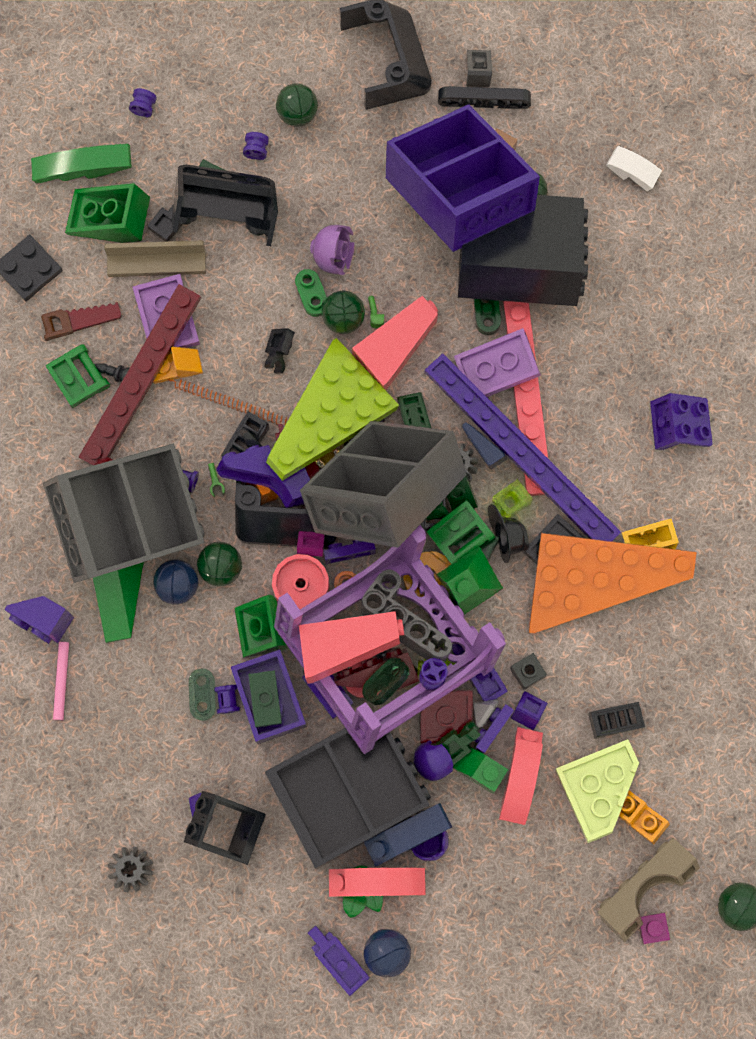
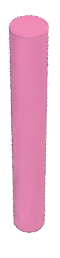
[53,642,69,720]

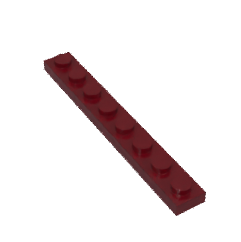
[79,284,202,466]

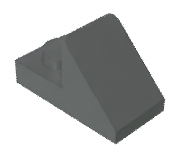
[466,50,492,87]

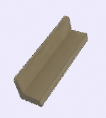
[104,240,206,277]

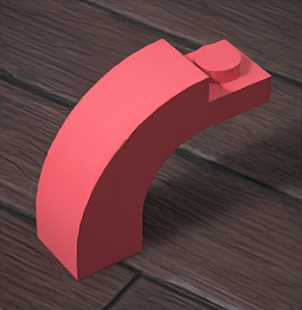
[499,727,543,825]
[329,868,426,897]

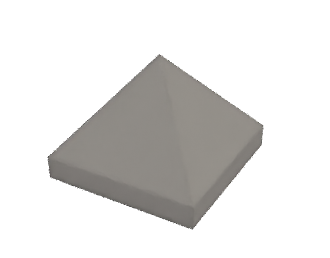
[474,699,499,728]

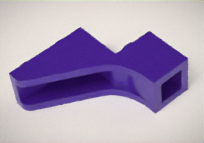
[216,445,310,508]

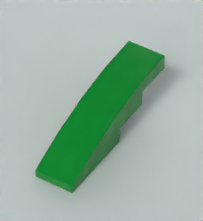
[31,144,132,183]

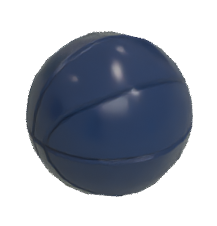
[153,559,199,605]
[363,929,411,978]

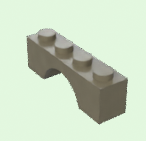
[597,838,700,943]

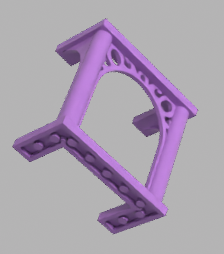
[274,525,506,754]

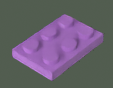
[133,274,200,352]
[454,328,541,397]

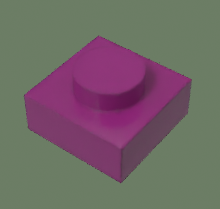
[297,531,325,557]
[640,913,670,944]

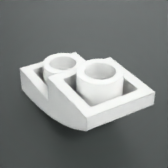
[606,146,662,191]

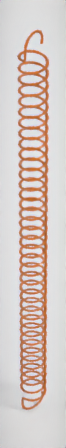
[168,379,344,444]

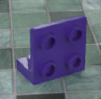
[650,393,713,450]

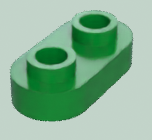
[295,269,327,317]

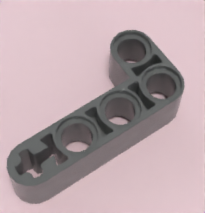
[361,569,452,663]

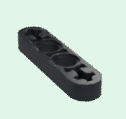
[438,86,531,109]

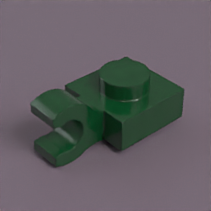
[434,720,481,765]

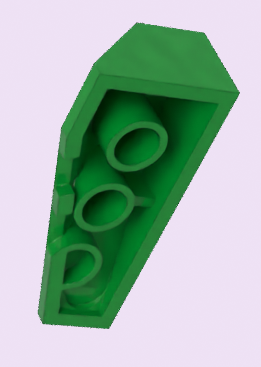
[93,562,144,643]

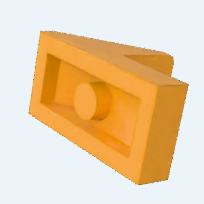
[153,347,203,384]

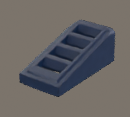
[462,422,507,470]

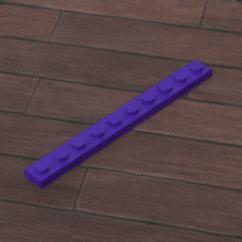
[424,353,621,541]

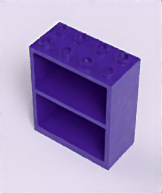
[385,104,540,252]

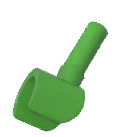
[368,296,384,329]
[208,463,225,497]

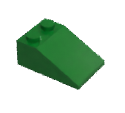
[65,183,150,243]

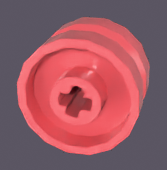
[272,554,330,609]

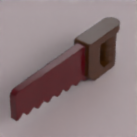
[41,302,121,341]

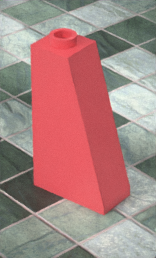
[352,296,438,390]
[299,611,404,684]

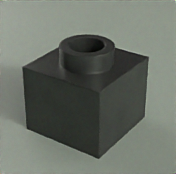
[510,653,547,690]

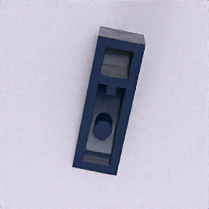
[364,803,452,867]

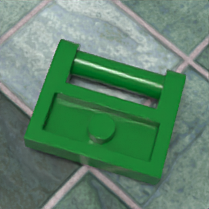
[45,344,110,408]
[426,500,495,564]

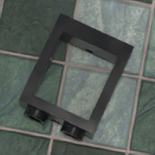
[183,791,266,865]

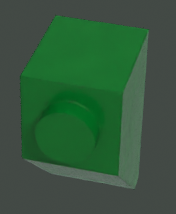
[453,748,509,794]

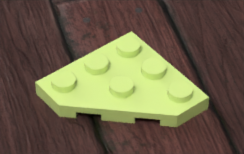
[556,739,639,843]

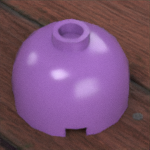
[310,225,354,275]

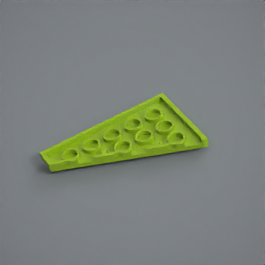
[266,338,399,481]

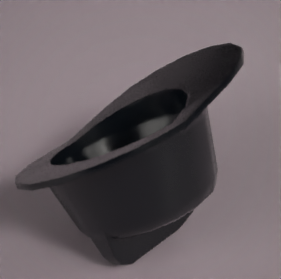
[488,504,530,563]

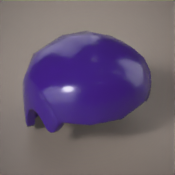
[413,741,453,781]
[412,831,449,862]

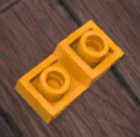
[619,791,670,845]

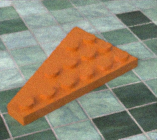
[529,533,697,633]

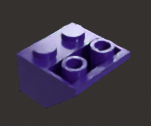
[4,596,74,644]

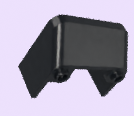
[339,0,432,110]
[172,165,278,247]
[235,481,337,549]

